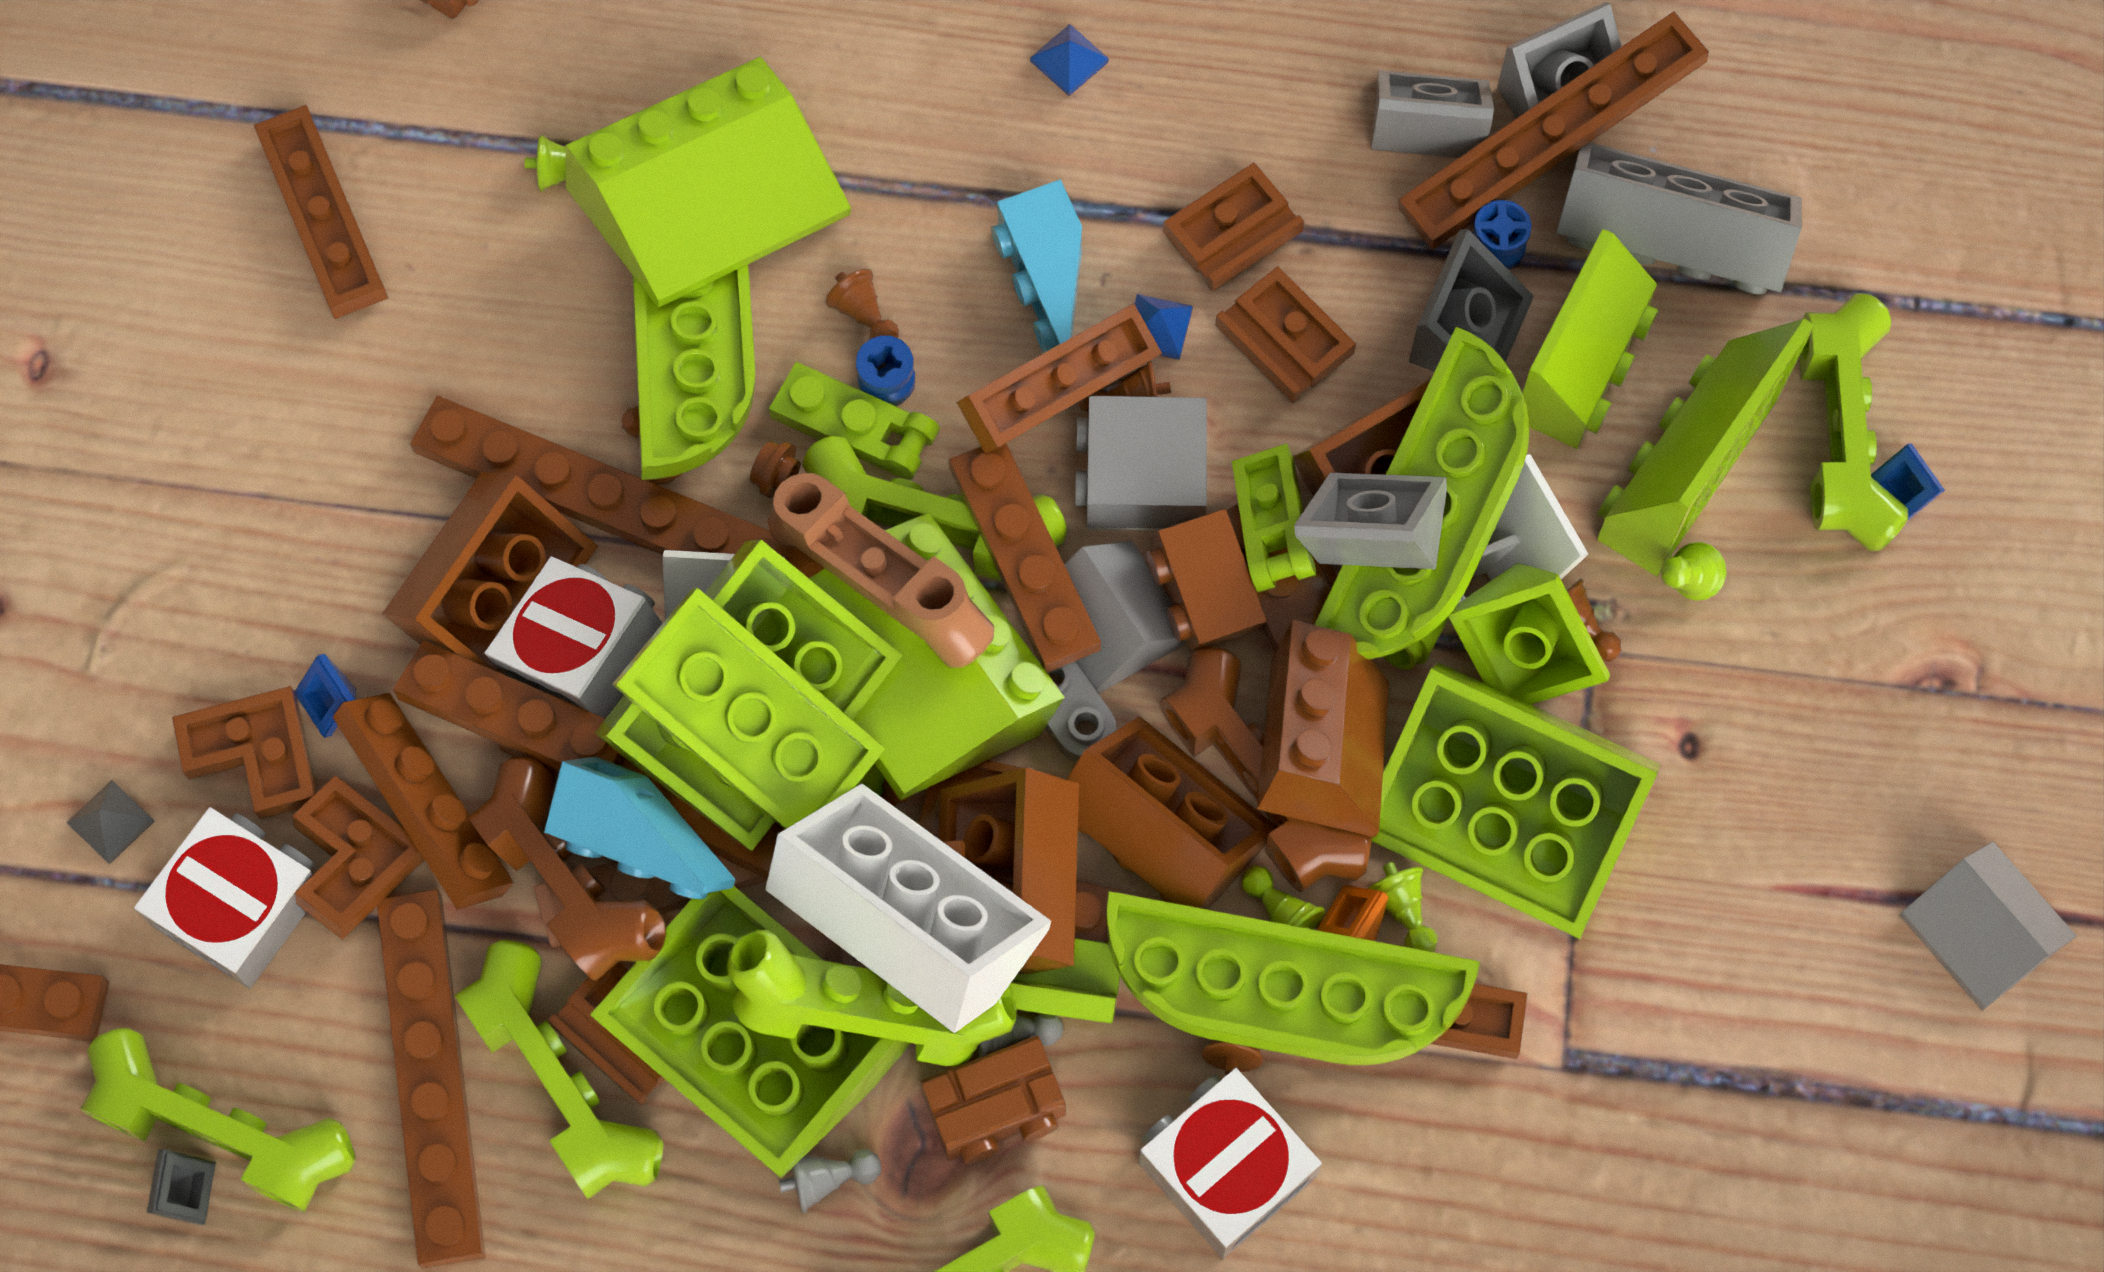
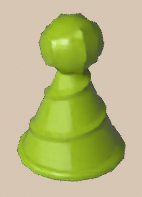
[525,135,566,191]
[1660,542,1727,601]
[1368,862,1438,952]
[1242,865,1325,929]

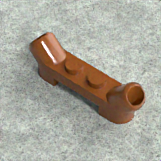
[1160,647,1372,892]
[468,757,666,981]

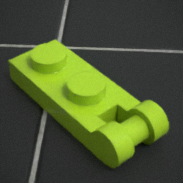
[769,362,940,479]
[1231,443,1316,593]

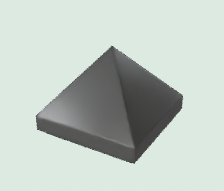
[66,780,155,864]
[147,1149,216,1225]

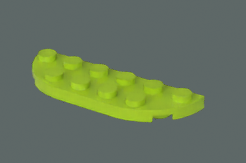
[632,265,755,480]
[1315,327,1529,659]
[1106,891,1480,1065]

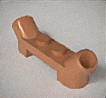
[767,473,994,667]

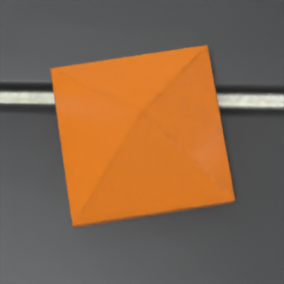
[1317,885,1389,941]

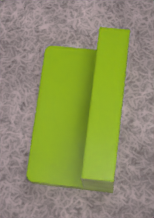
[1009,938,1120,1024]

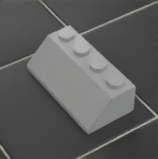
[1556,142,1802,294]

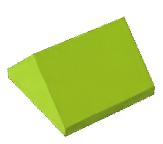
[1448,563,1610,704]

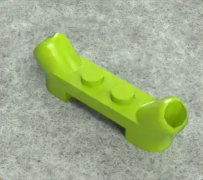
[1800,293,1908,551]
[802,436,1068,582]
[727,930,1017,1066]
[454,940,664,1199]
[80,1028,356,1213]
[934,1185,1096,1272]

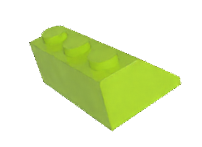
[1523,229,1659,449]

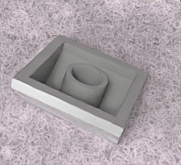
[1497,2,1622,118]
[1371,70,1494,158]
[1294,473,1447,569]
[1065,541,1187,694]
[1899,842,2077,1011]

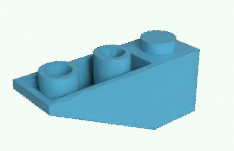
[991,179,1082,353]
[544,757,735,899]

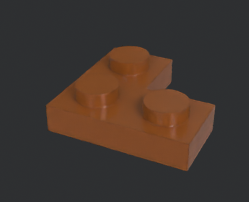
[172,686,317,819]
[292,775,424,940]

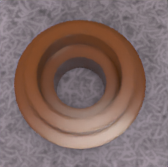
[750,441,801,498]

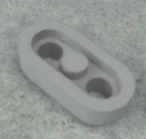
[1036,657,1116,762]

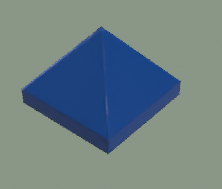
[1030,24,1109,96]
[1135,294,1193,360]
[1871,443,1945,520]
[295,654,357,738]

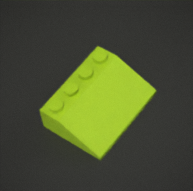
[566,56,851,308]
[1597,319,1815,577]
[809,513,1065,800]
[594,539,903,851]
[1372,662,1660,939]
[590,886,911,1178]

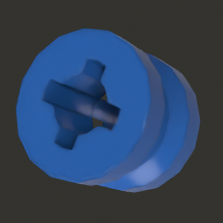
[1472,200,1532,270]
[856,336,915,406]

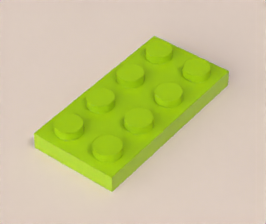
[612,587,885,830]

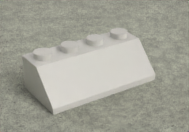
[765,784,1051,1033]

